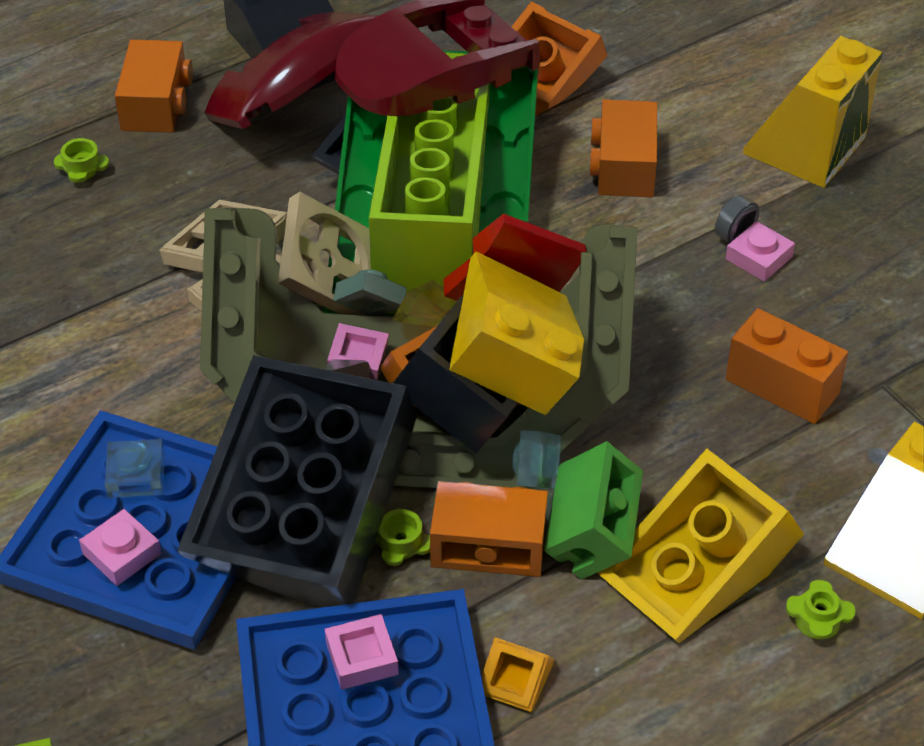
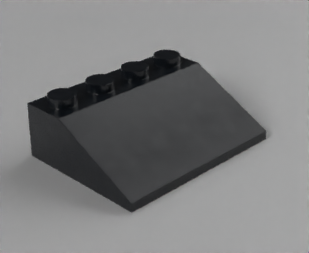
[177,355,417,607]

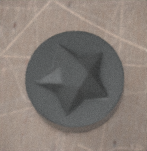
[715,195,760,243]

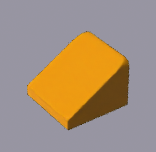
[481,637,555,712]

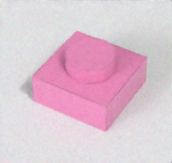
[726,221,795,282]
[327,323,389,380]
[79,509,161,586]
[325,614,399,690]

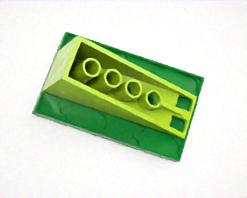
[323,50,538,319]

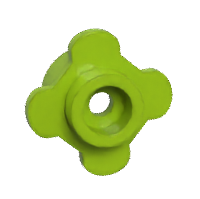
[54,138,109,183]
[375,509,430,566]
[786,580,856,640]

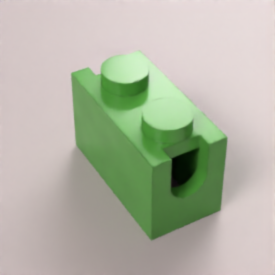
[544,441,643,580]

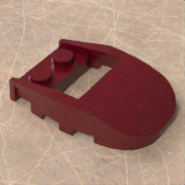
[335,0,540,116]

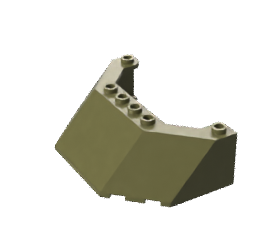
[200,207,637,488]

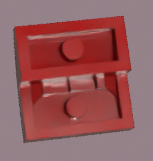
[443,214,586,301]

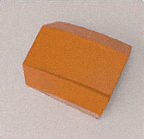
[512,1,608,116]

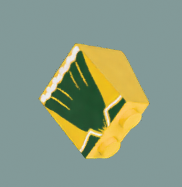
[743,36,883,188]

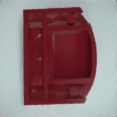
[204,12,379,129]

